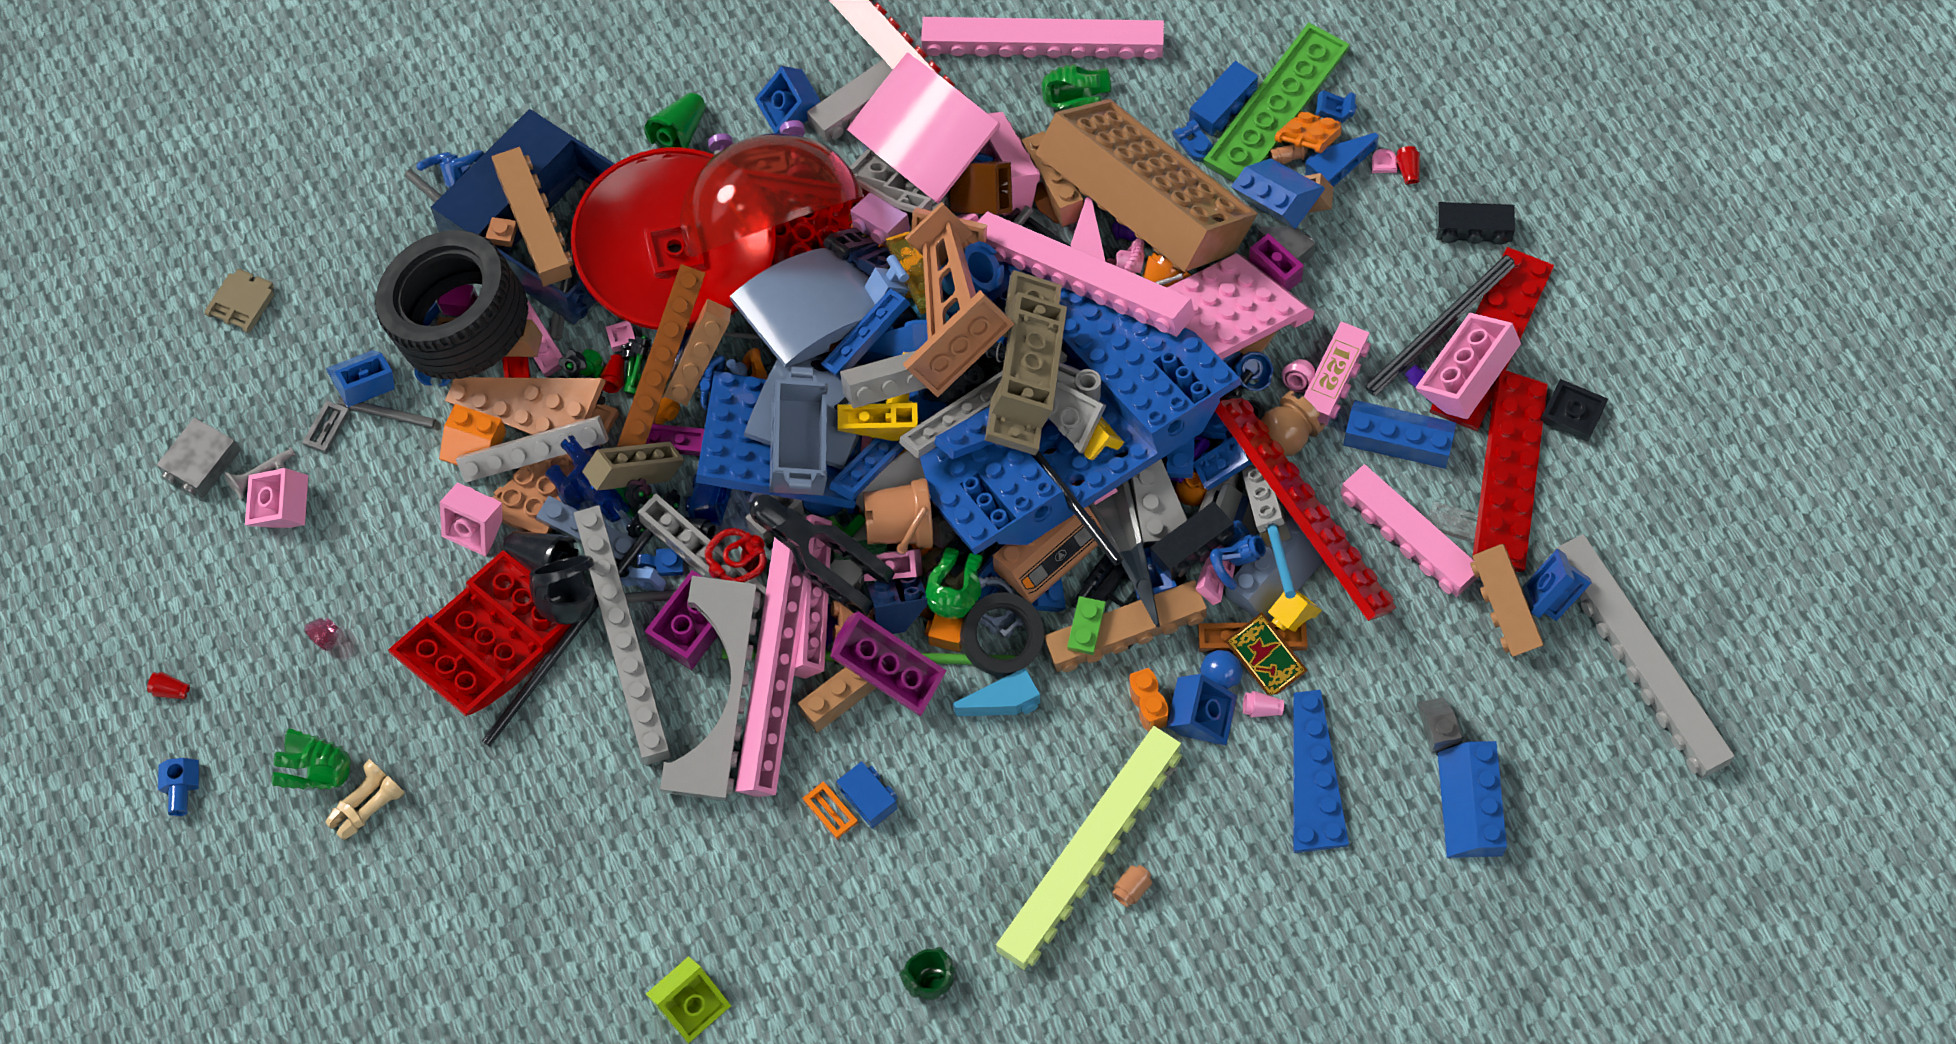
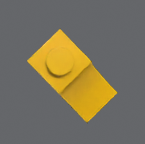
[1268,590,1322,632]

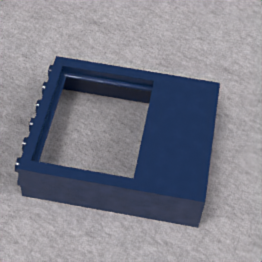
[430,109,615,325]

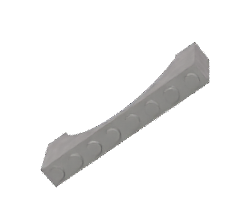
[660,576,761,801]

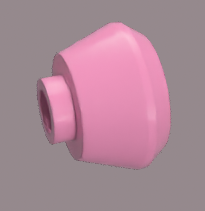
[1282,359,1315,393]

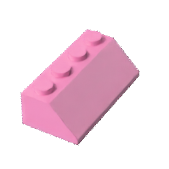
[1415,313,1521,419]

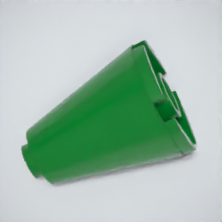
[644,93,706,148]

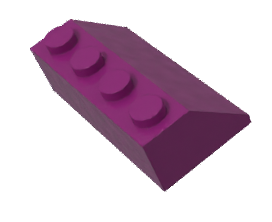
[830,611,947,716]

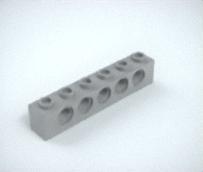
[638,494,766,621]

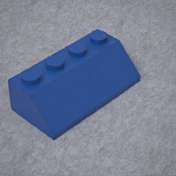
[1343,400,1456,469]
[1437,741,1507,858]

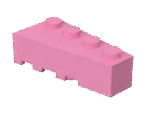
[979,112,1040,216]

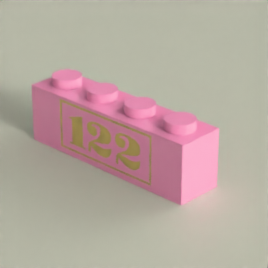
[1304,321,1371,426]

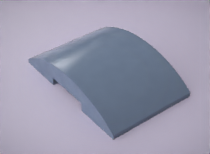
[730,248,914,368]

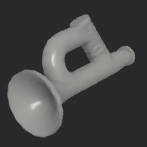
[224,447,296,500]

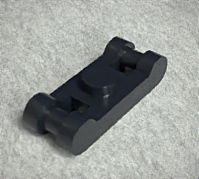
[823,227,875,260]

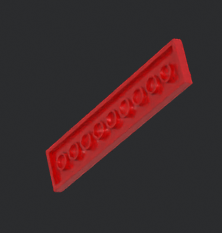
[1215,398,1397,621]

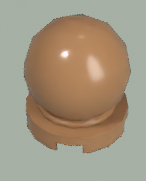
[1261,391,1325,457]

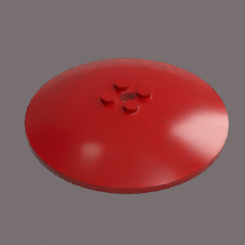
[571,147,776,330]

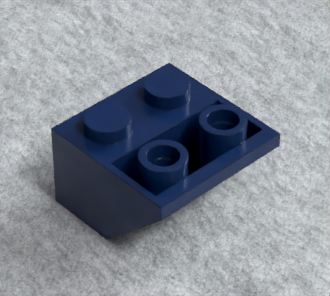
[868,576,928,634]

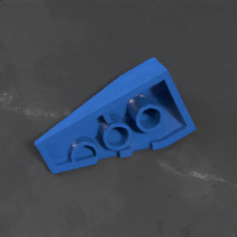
[857,320,928,365]

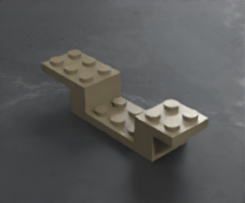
[985,270,1067,455]

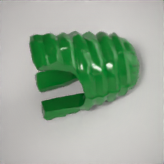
[1041,64,1111,111]
[925,548,983,619]
[271,729,351,790]

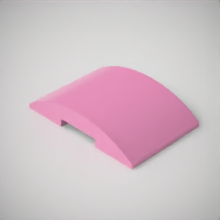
[847,52,1001,204]

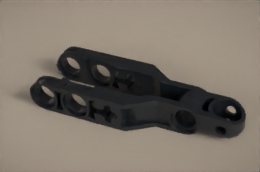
[750,494,895,617]

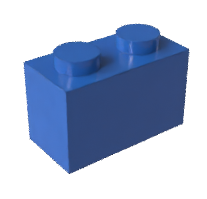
[836,761,898,829]

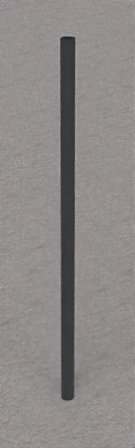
[977,379,1123,566]
[481,527,654,747]

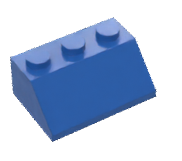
[1231,159,1325,229]

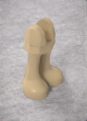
[325,759,405,840]

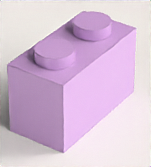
[850,193,910,249]

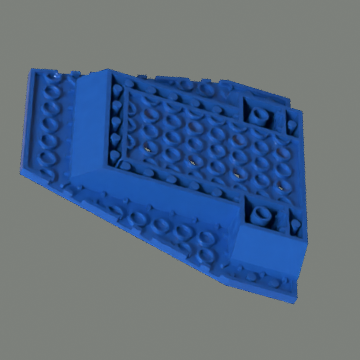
[893,261,1241,555]

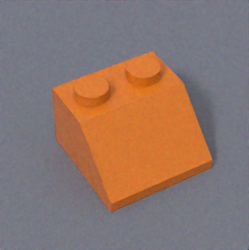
[439,404,507,466]

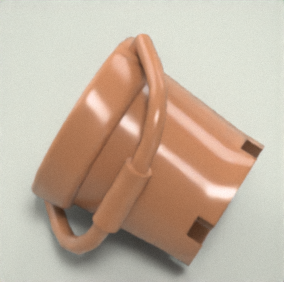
[863,478,933,555]

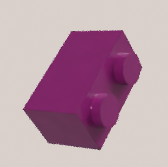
[1249,233,1304,291]

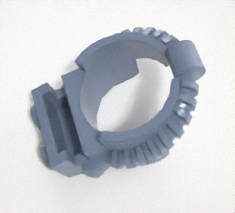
[975,576,1024,638]

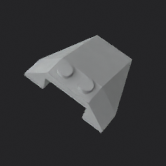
[844,149,950,217]

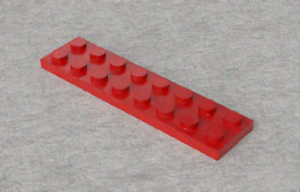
[1429,247,1554,432]
[1472,370,1548,572]

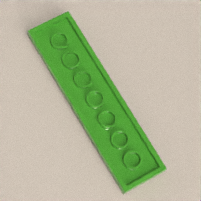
[1203,22,1350,182]

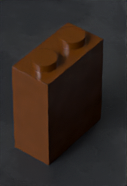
[950,160,1013,215]

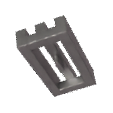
[302,400,350,454]

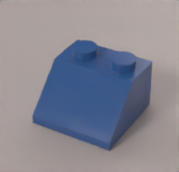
[755,66,821,135]
[1167,674,1237,745]

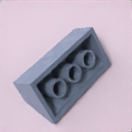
[1225,513,1324,622]

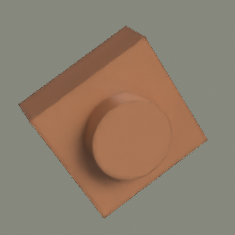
[486,217,518,247]

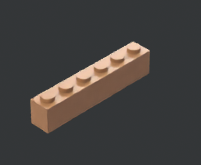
[491,147,574,287]
[1044,580,1207,672]

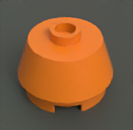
[1142,251,1191,288]

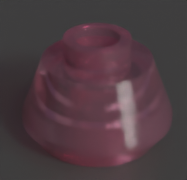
[304,617,339,651]

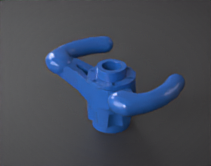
[416,150,484,188]
[1210,520,1266,590]

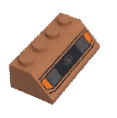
[993,506,1107,604]

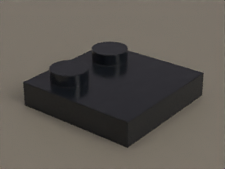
[1540,379,1608,442]

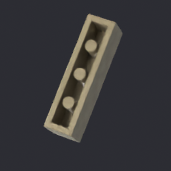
[582,442,684,491]

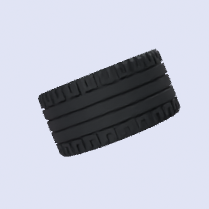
[375,230,529,379]

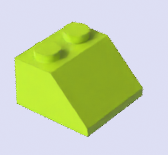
[646,956,731,1044]

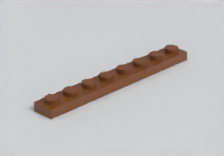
[617,264,706,447]

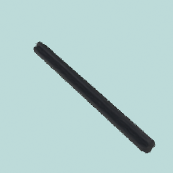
[1365,255,1515,396]

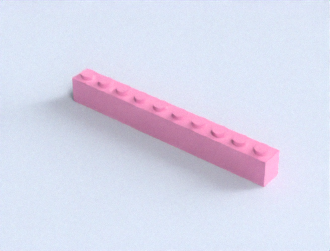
[921,17,1164,60]
[978,212,1195,336]
[735,537,814,797]

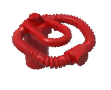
[704,528,767,583]

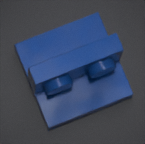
[1523,548,1592,621]

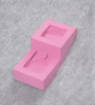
[1196,545,1235,605]

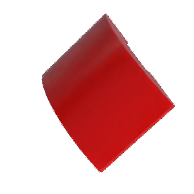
[388,550,571,717]

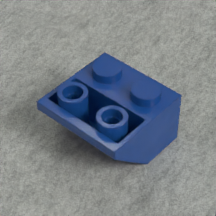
[326,350,395,408]

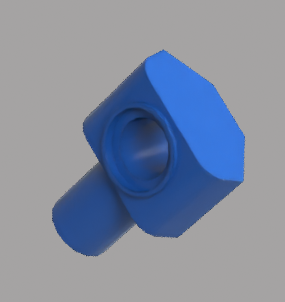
[158,758,199,816]

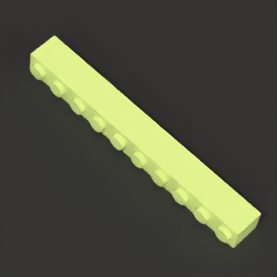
[996,726,1182,970]

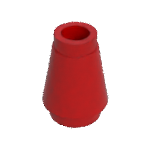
[1396,146,1420,185]
[599,355,625,393]
[147,671,190,700]

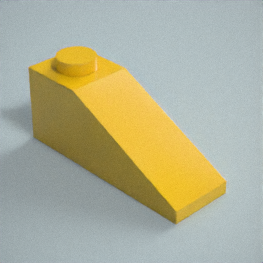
[837,403,918,441]

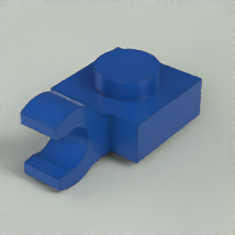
[637,548,683,576]

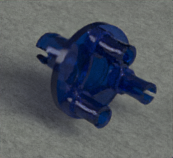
[545,435,629,523]

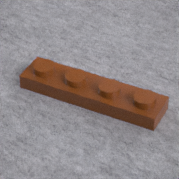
[1198,622,1308,652]

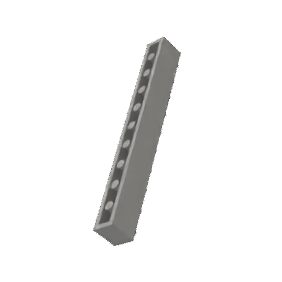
[573,505,671,766]
[1555,534,1735,779]

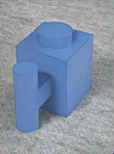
[864,255,909,304]

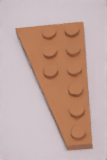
[445,377,606,452]
[493,404,619,534]

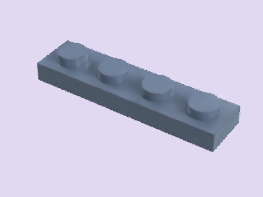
[536,496,636,562]

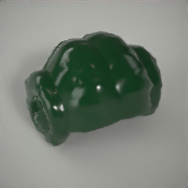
[899,947,956,1001]

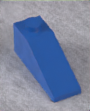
[1305,132,1379,187]

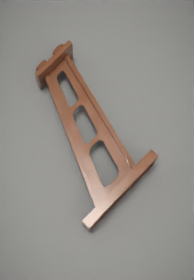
[903,202,1014,397]

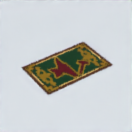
[1225,612,1308,695]

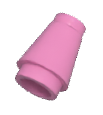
[1243,691,1284,718]

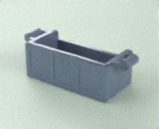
[769,366,828,495]

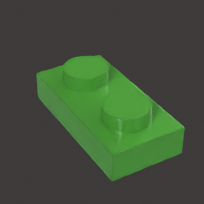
[1067,596,1106,655]

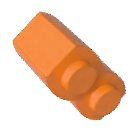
[1129,668,1168,732]

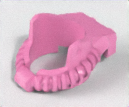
[1105,238,1144,274]

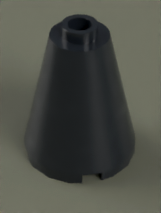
[503,531,579,572]

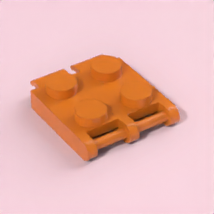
[1275,112,1342,153]

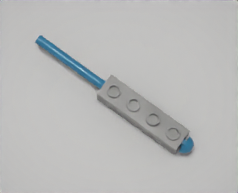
[1242,464,1296,599]

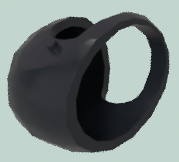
[529,555,595,625]

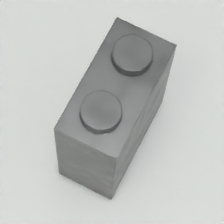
[157,417,241,498]

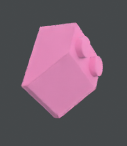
[245,468,308,528]
[440,482,502,557]

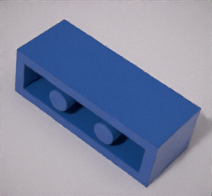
[1189,60,1258,136]

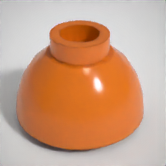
[1174,471,1207,506]

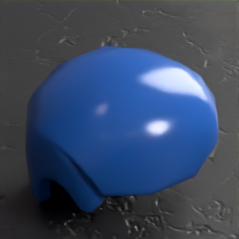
[1234,351,1274,391]
[1200,650,1243,689]

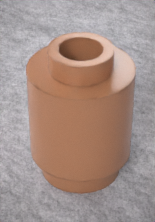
[1112,865,1152,908]

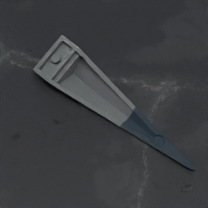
[1076,452,1160,628]

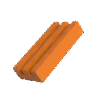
[802,781,858,840]

